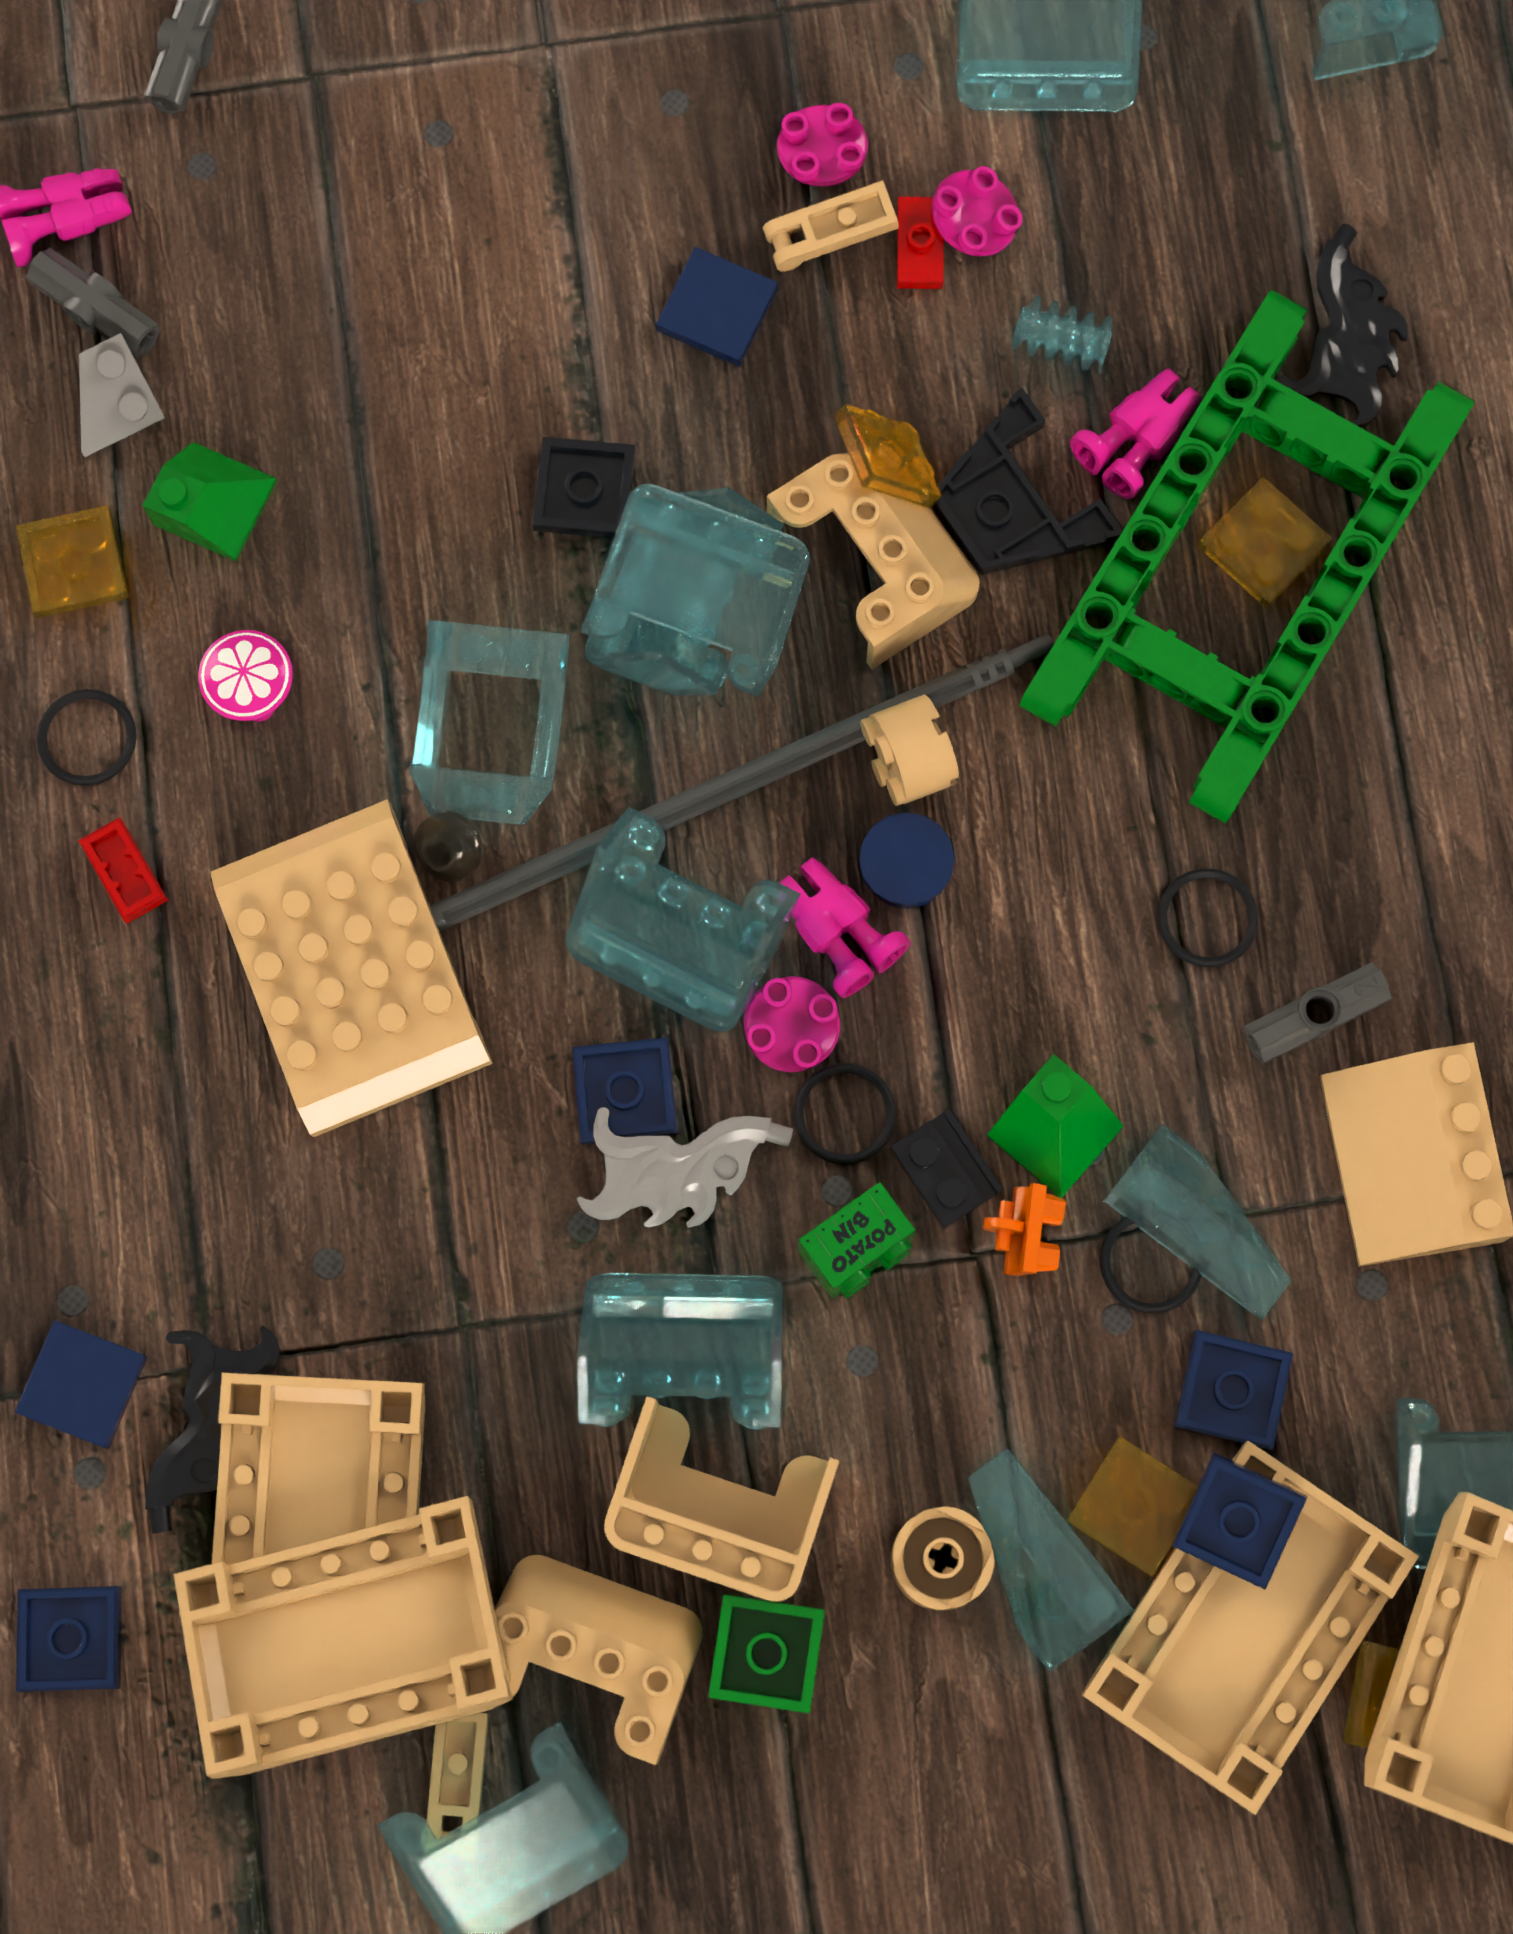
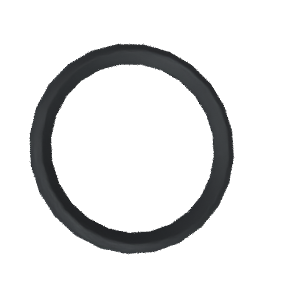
[37,689,137,786]
[1157,869,1259,967]
[794,1063,896,1164]
[1099,1210,1203,1314]

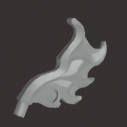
[576,1107,793,1228]

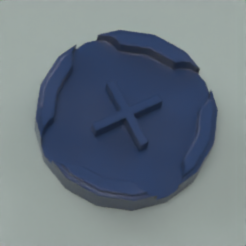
[859,812,955,909]

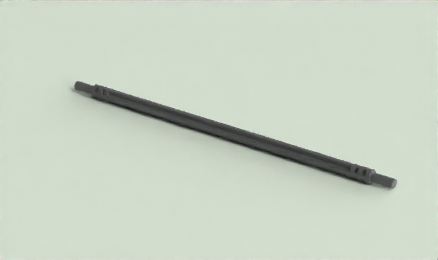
[429,633,1054,932]

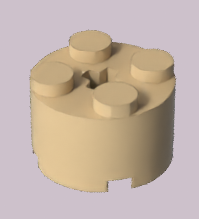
[860,694,959,806]
[891,1506,995,1611]

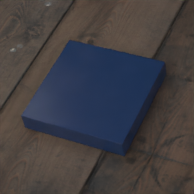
[656,247,778,367]
[572,1037,678,1145]
[14,1320,148,1449]
[1173,1330,1293,1451]
[1172,1452,1307,1590]
[16,1586,121,1692]

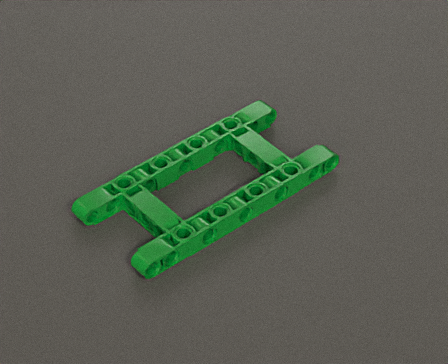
[1019,289,1475,824]

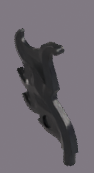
[1277,224,1408,427]
[145,1325,280,1534]

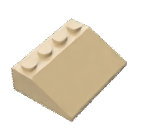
[1319,1042,1513,1267]

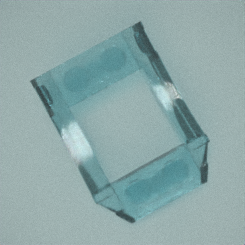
[409,620,570,825]

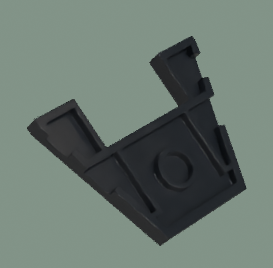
[929,388,1123,575]

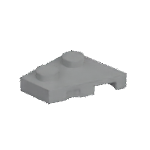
[79,333,165,458]

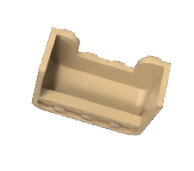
[767,450,979,670]
[604,1396,839,1602]
[494,1555,703,1765]

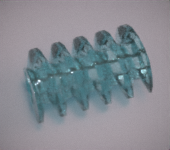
[1011,296,1113,375]

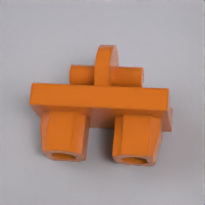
[983,1183,1066,1276]

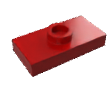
[897,197,944,289]
[78,817,169,924]

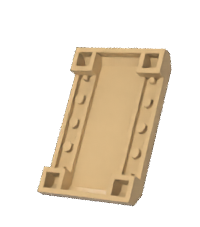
[210,799,493,1137]
[212,1373,425,1565]
[1081,1441,1419,1815]
[1364,1492,1513,1845]
[174,1496,513,1779]

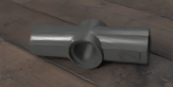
[145,0,223,114]
[25,248,161,359]
[1242,962,1392,1065]

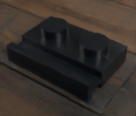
[890,1109,1003,1230]

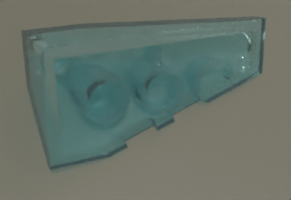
[1104,1124,1292,1320]
[967,1448,1134,1672]

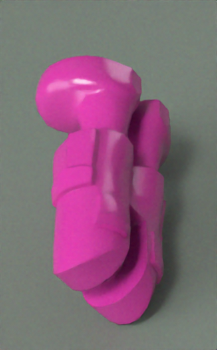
[0,168,132,268]
[1070,368,1203,499]
[775,857,911,998]

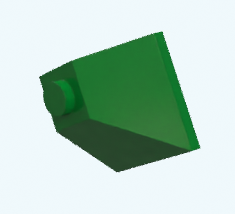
[142,442,277,561]
[987,1054,1124,1198]

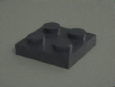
[532,437,636,539]

